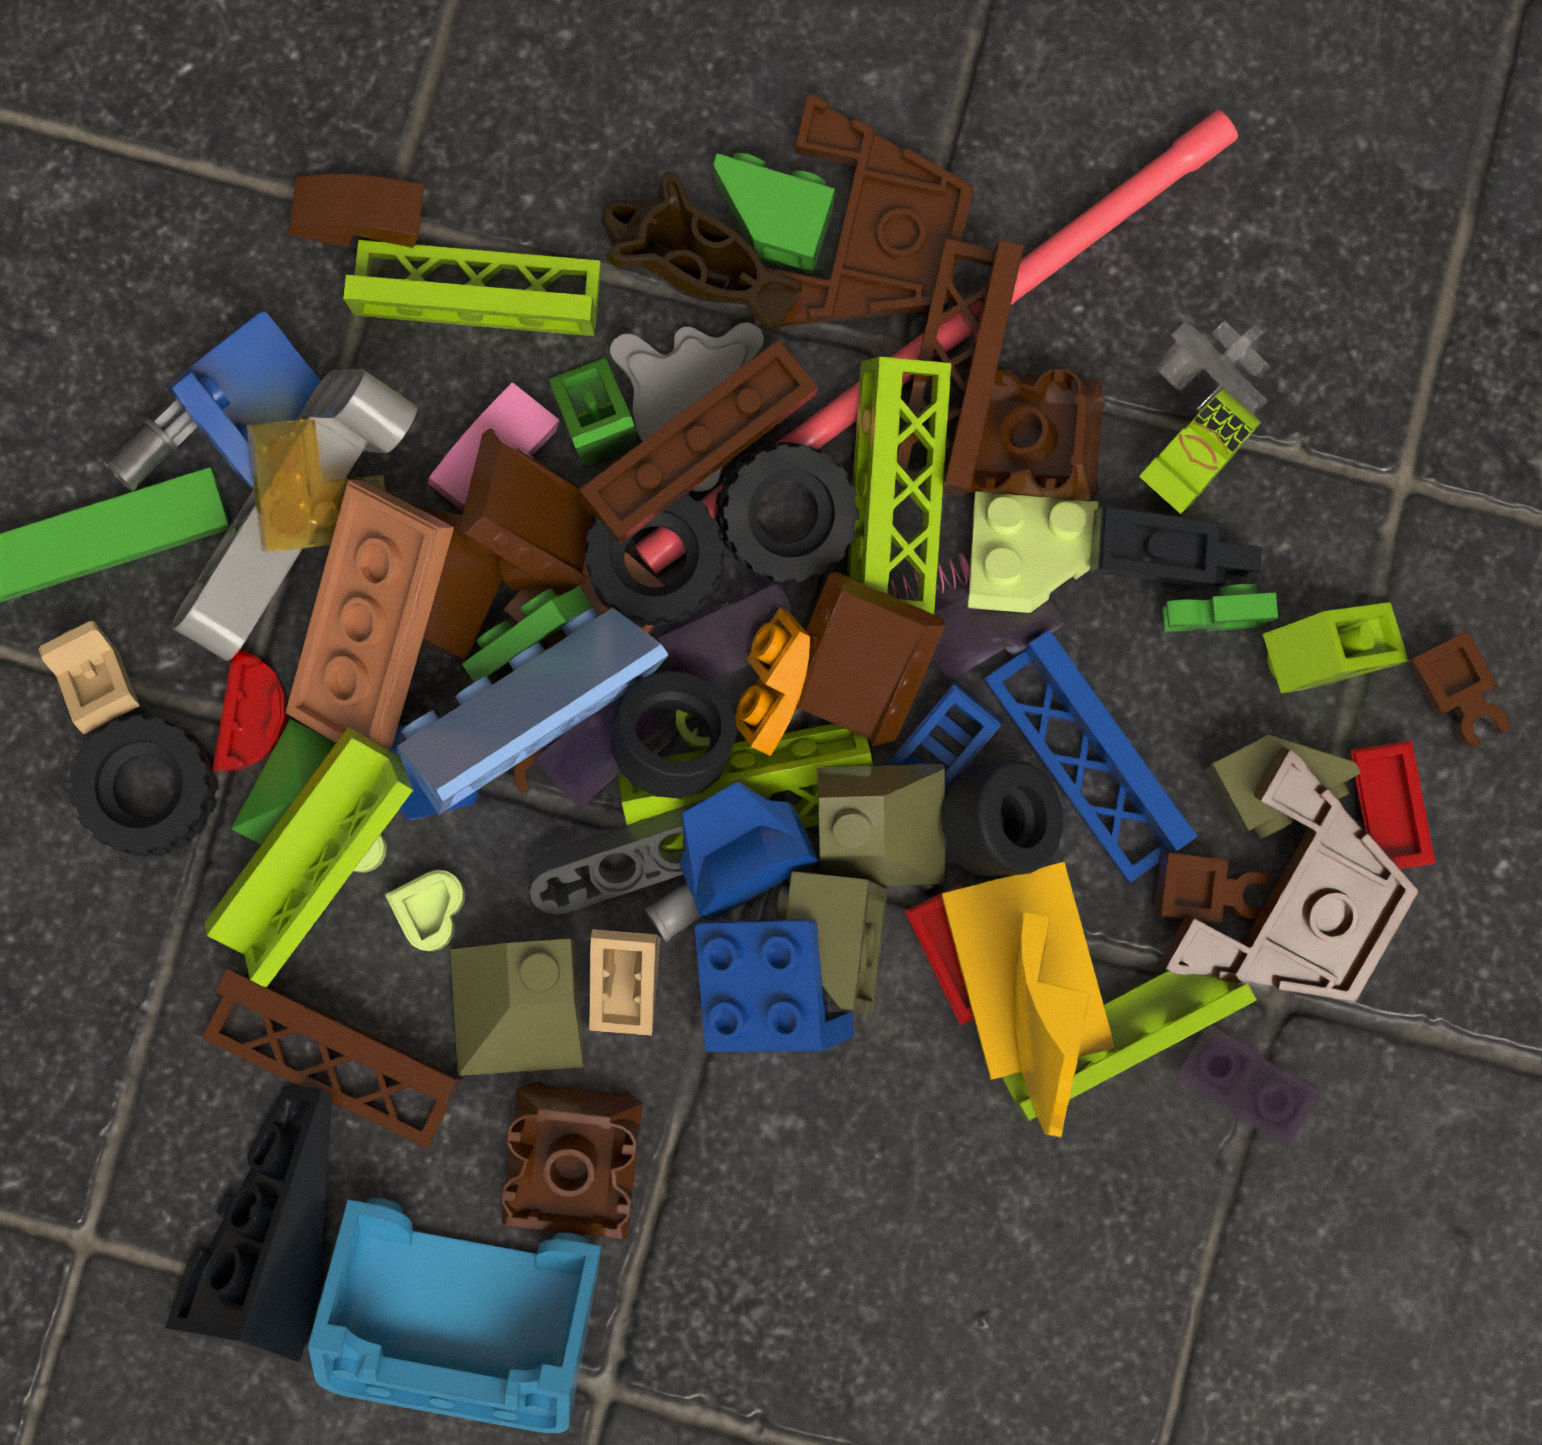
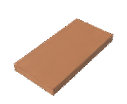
[285,480,454,751]

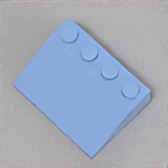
[397,608,668,815]

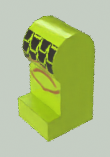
[1139,388,1261,514]

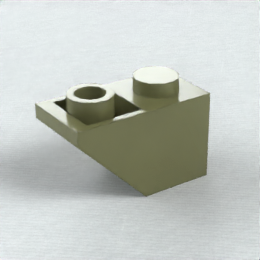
[1203,735,1361,839]

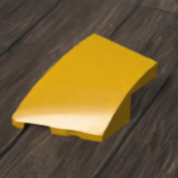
[1014,912,1091,1138]

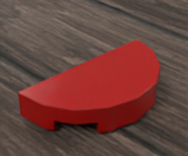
[213,650,288,772]

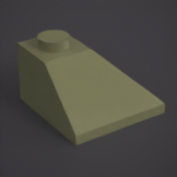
[817,764,945,886]
[777,872,888,1015]
[451,939,584,1076]

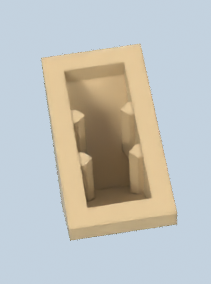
[589,929,661,1036]

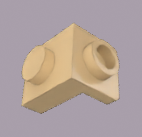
[39,621,140,735]

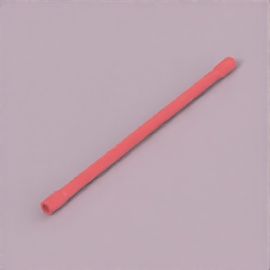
[633,110,1238,575]

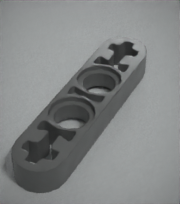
[528,798,708,915]

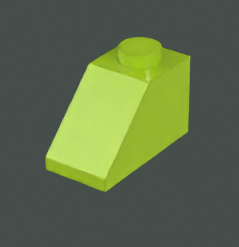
[1263,602,1409,694]

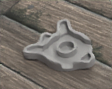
[610,322,764,494]

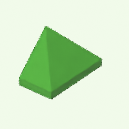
[231,719,336,845]

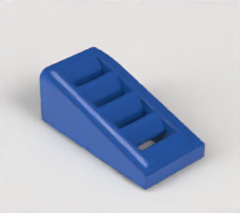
[886,681,1004,792]

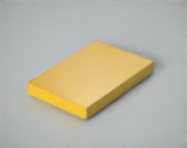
[941,862,1115,1080]

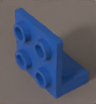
[165,312,321,488]
[695,919,854,1052]

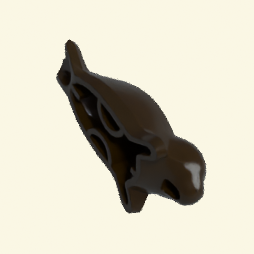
[601,171,802,332]

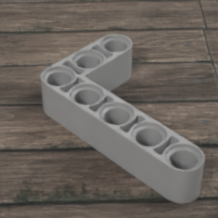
[172,369,418,661]

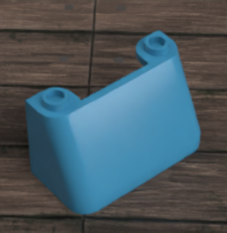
[308,1198,601,1433]

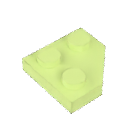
[968,491,1098,613]

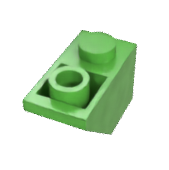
[713,153,835,275]

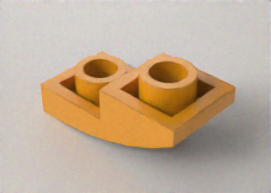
[735,607,810,756]

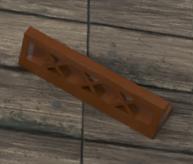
[895,239,1024,498]
[579,340,818,544]
[202,969,463,1149]

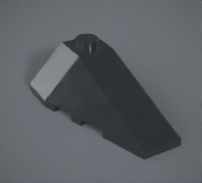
[165,1086,332,1362]

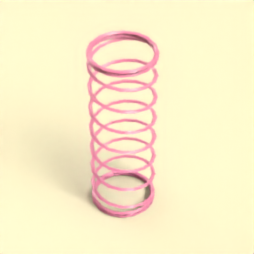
[890,553,970,601]

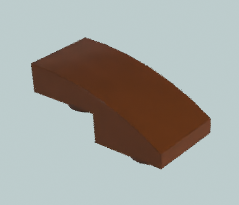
[288,174,424,248]

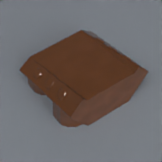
[967,369,1105,501]
[459,428,593,595]
[795,572,946,747]
[501,1081,643,1239]

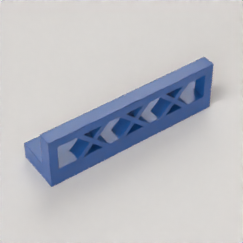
[983,630,1198,884]

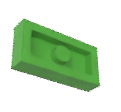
[462,587,593,682]

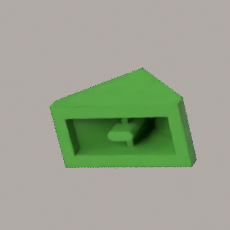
[549,357,639,467]

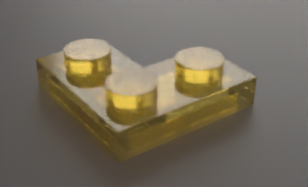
[247,418,386,552]

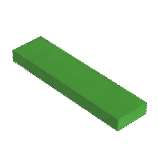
[0,467,231,603]

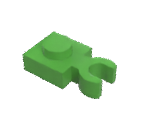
[1162,584,1278,632]

